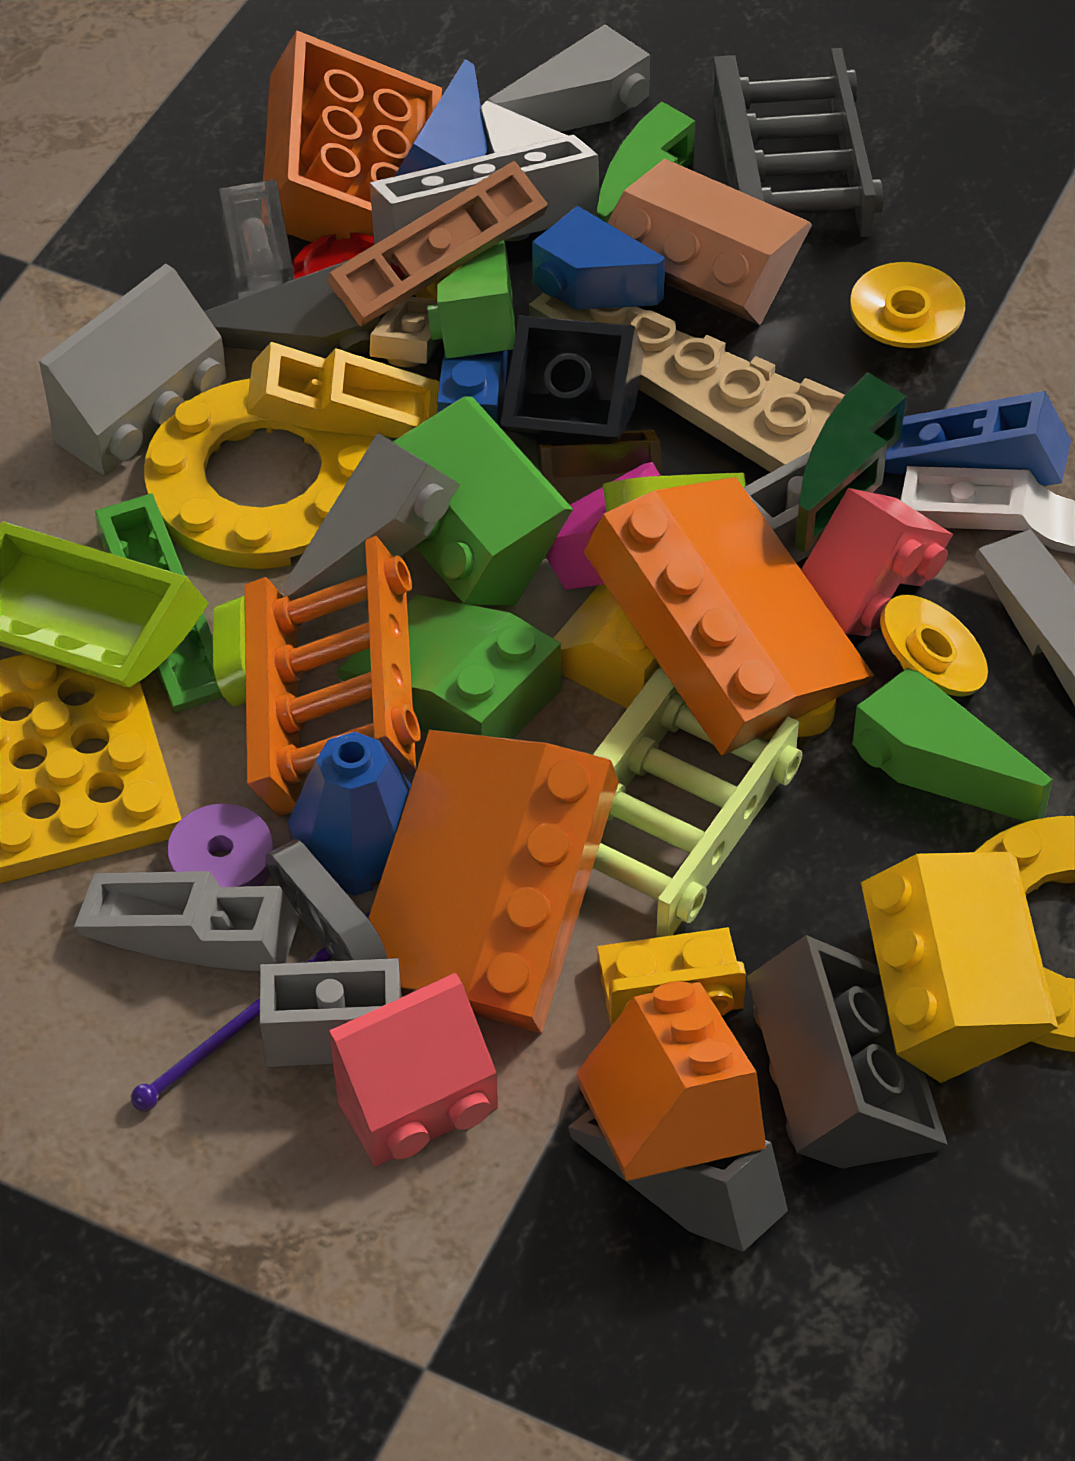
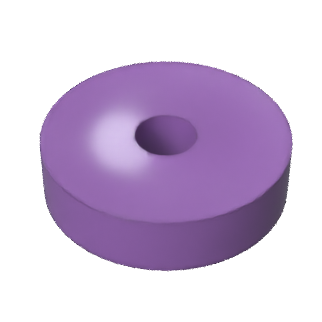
[168,804,273,887]

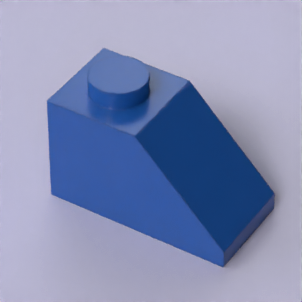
[532,206,665,310]

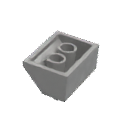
[39,264,227,476]

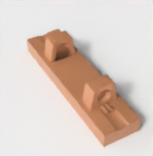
[327,160,548,327]

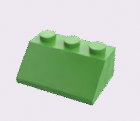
[393,396,573,605]

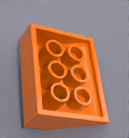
[260,30,442,242]
[583,477,874,756]
[368,730,619,1034]

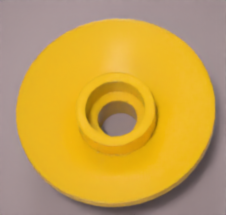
[850,262,965,348]
[880,595,988,696]

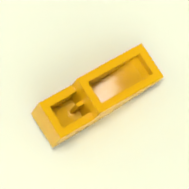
[247,342,440,438]

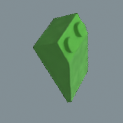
[337,594,561,739]

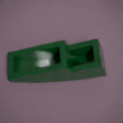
[795,372,906,553]

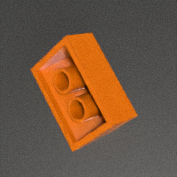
[576,981,766,1181]

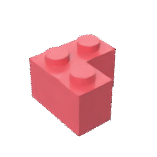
[801,488,953,636]

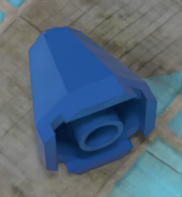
[288,732,411,895]

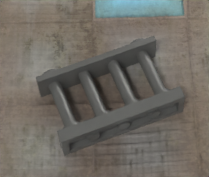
[712,48,883,237]

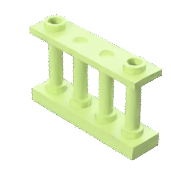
[593,666,802,937]

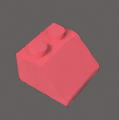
[329,973,498,1167]

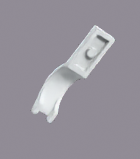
[901,466,1075,554]

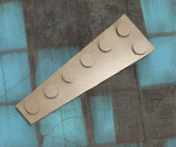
[529,293,844,472]

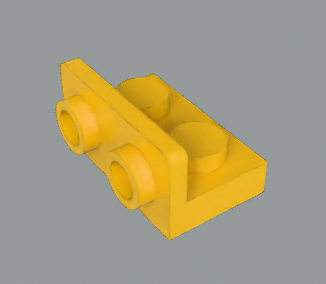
[597,927,746,1027]

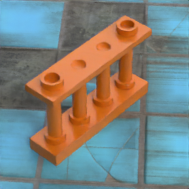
[244,536,420,817]

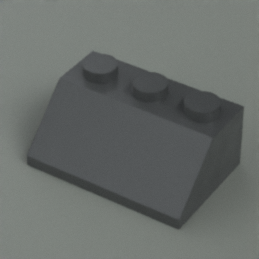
[747,935,948,1169]

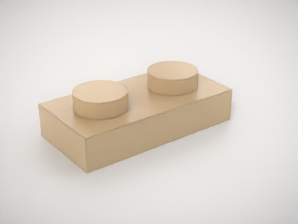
[370,297,443,367]

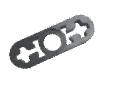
[265,839,387,961]

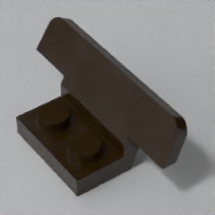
[536,430,663,505]

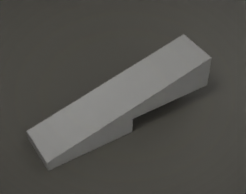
[975,529,1075,706]

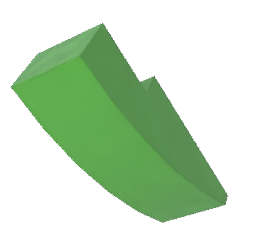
[597,101,695,223]

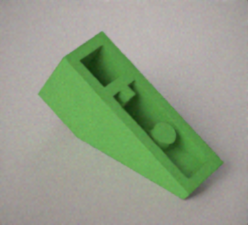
[427,240,515,359]
[852,668,1053,822]

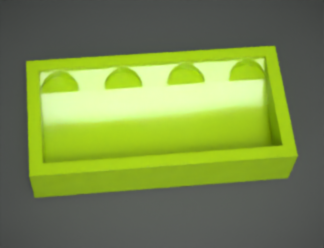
[0,521,209,688]

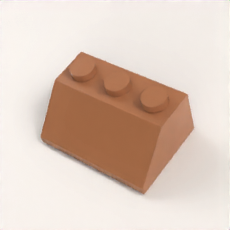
[607,159,812,326]

